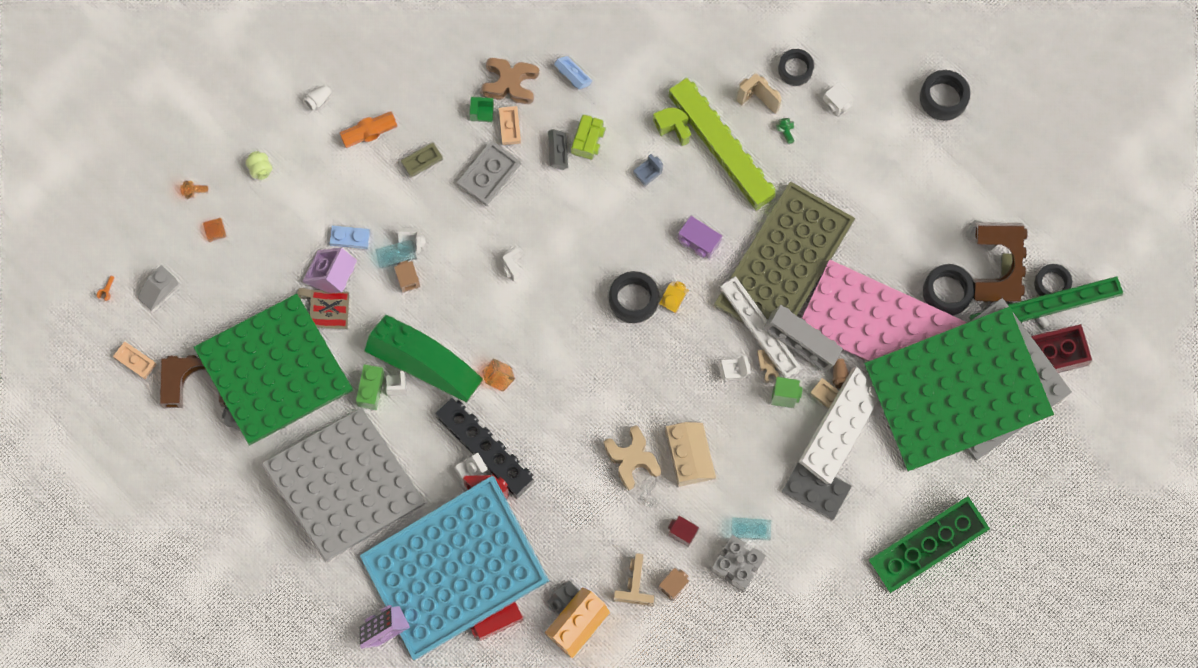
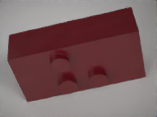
[1031,324,1092,373]

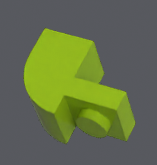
[653,108,691,146]

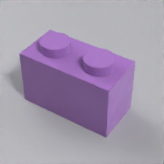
[678,216,723,259]

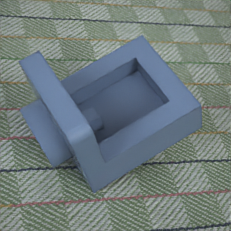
[633,154,663,186]

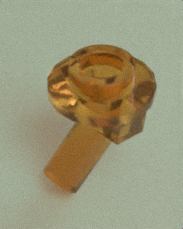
[180,180,208,199]

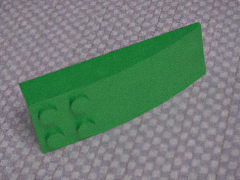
[364,315,483,403]
[869,496,991,593]

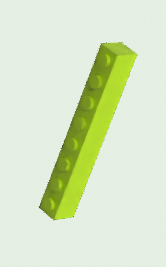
[668,78,776,211]

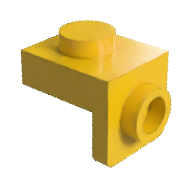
[659,281,689,313]

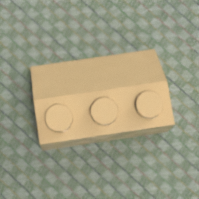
[665,422,716,487]

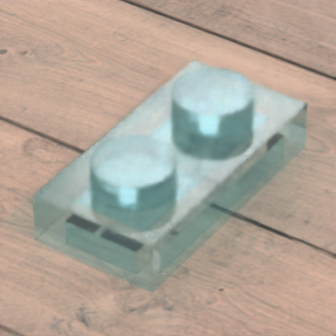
[375,240,417,269]
[731,517,772,541]

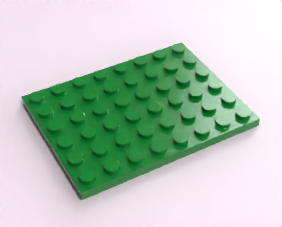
[864,306,1054,472]

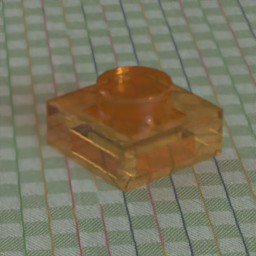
[203,218,227,242]

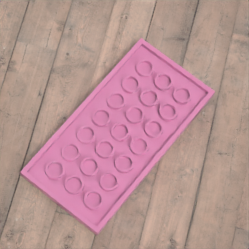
[802,260,967,362]

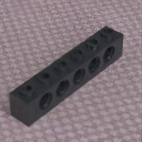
[435,398,534,499]

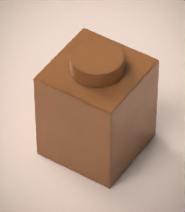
[394,261,420,293]
[658,568,689,601]

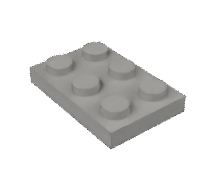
[457,140,521,206]

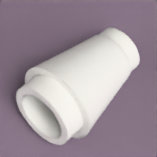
[303,85,331,111]

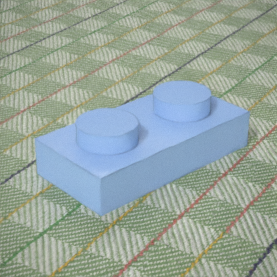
[554,56,592,90]
[330,226,370,249]

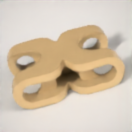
[604,425,661,491]

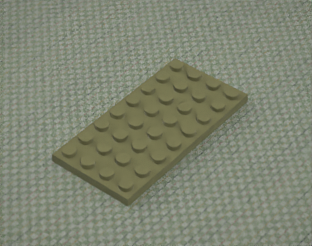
[714,181,856,324]

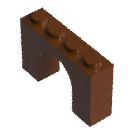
[973,222,1028,301]
[160,355,227,408]

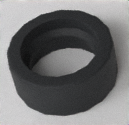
[778,48,814,86]
[1034,264,1073,296]

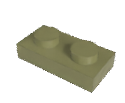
[401,142,443,178]

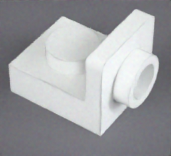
[454,453,488,483]

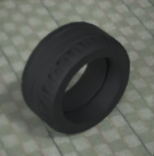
[920,70,971,121]
[923,264,975,316]
[609,271,659,323]

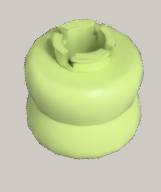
[246,151,272,180]

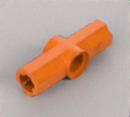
[339,111,398,148]

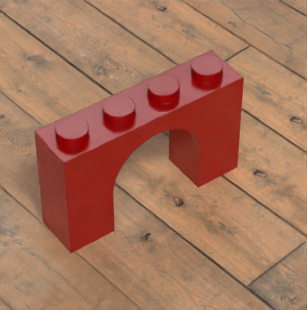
[470,602,523,641]

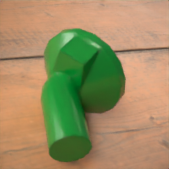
[776,118,795,144]

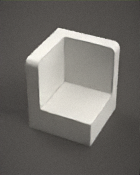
[386,371,407,396]

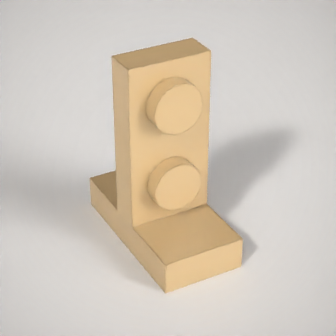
[614,553,655,606]

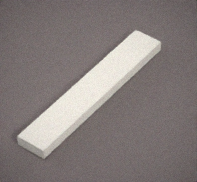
[719,276,802,378]

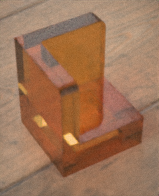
[482,358,515,392]

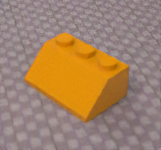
[545,587,610,659]

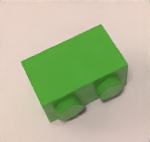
[356,364,385,410]
[771,377,803,408]

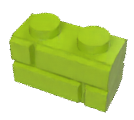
[571,114,606,160]

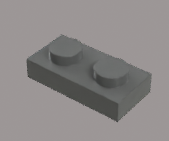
[548,129,568,170]

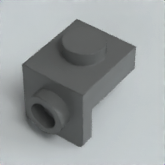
[548,580,579,614]

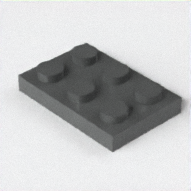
[782,462,852,521]

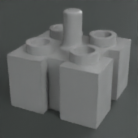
[711,535,766,592]

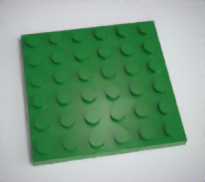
[194,294,353,446]

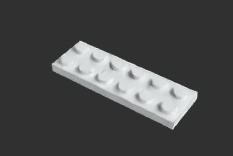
[798,367,879,484]

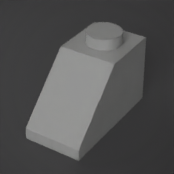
[138,265,179,311]

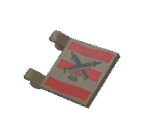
[297,288,350,330]

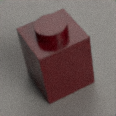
[667,516,699,547]

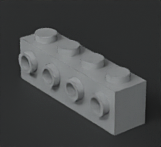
[763,305,843,372]

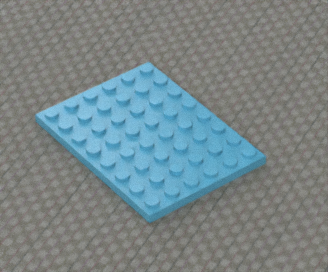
[360,476,550,660]

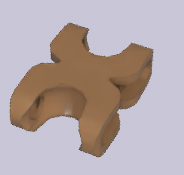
[480,58,540,104]

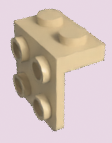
[737,73,782,114]

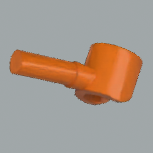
[97,276,115,301]

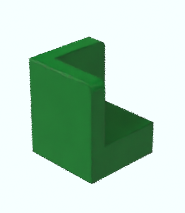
[470,97,494,122]

